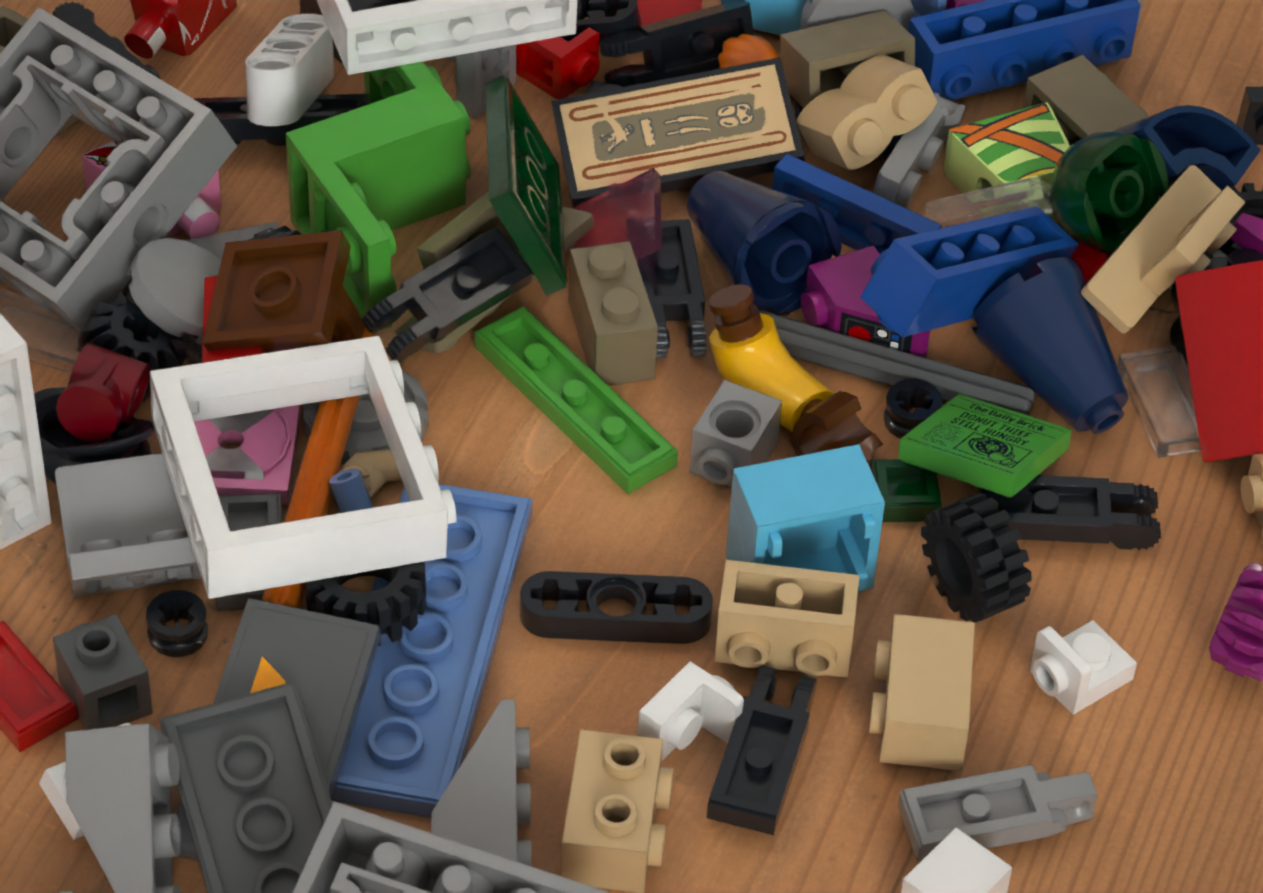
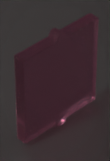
[572,168,662,260]

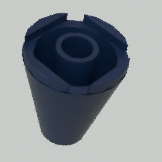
[687,171,842,315]
[972,257,1128,434]

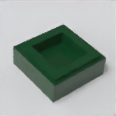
[870,459,942,522]

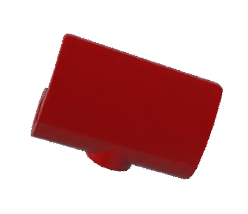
[1175,260,1263,463]

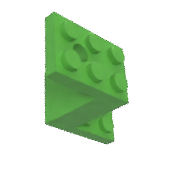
[286,62,471,333]

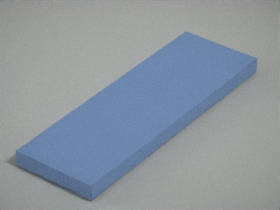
[331,484,533,818]

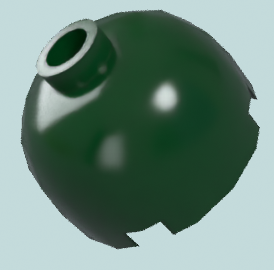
[1050,132,1169,252]

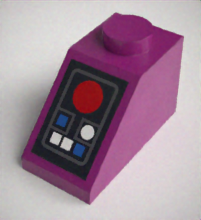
[801,245,930,357]

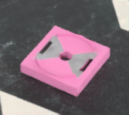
[194,405,302,506]

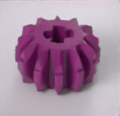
[1209,562,1263,681]

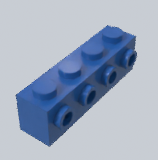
[908,0,1141,101]
[860,206,1079,338]

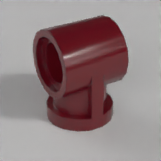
[56,343,151,442]

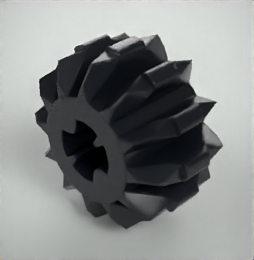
[76,294,187,402]

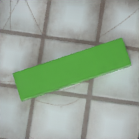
[474,306,678,494]

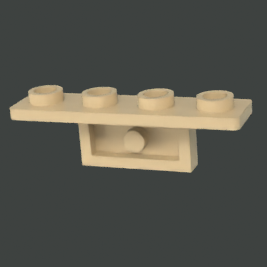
[1081,165,1245,334]

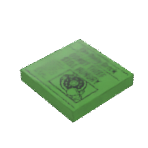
[898,393,1072,498]

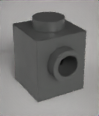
[53,614,153,730]

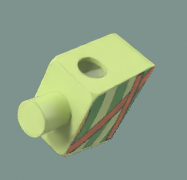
[943,102,1070,225]

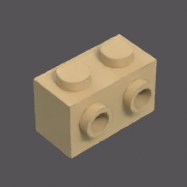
[714,560,860,678]
[869,614,975,771]
[561,730,674,893]

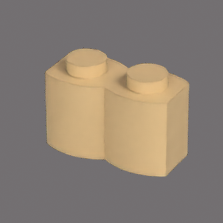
[796,55,937,170]

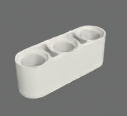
[245,14,334,126]

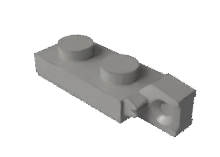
[873,92,966,208]
[898,765,1097,862]

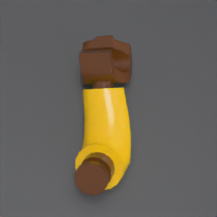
[709,284,883,462]

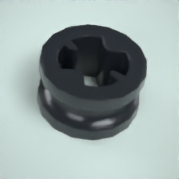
[884,379,943,439]
[146,590,208,657]

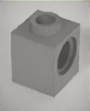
[690,380,782,488]

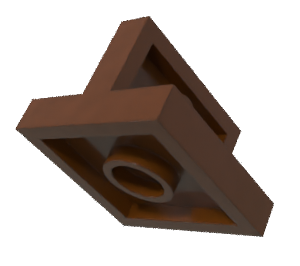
[202,230,365,353]

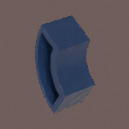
[1112,105,1261,190]

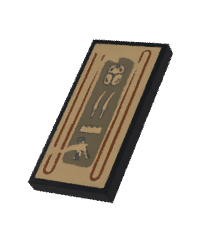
[551,57,805,210]

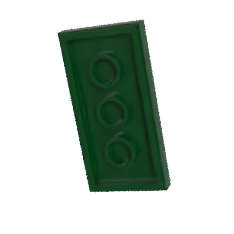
[485,75,567,296]

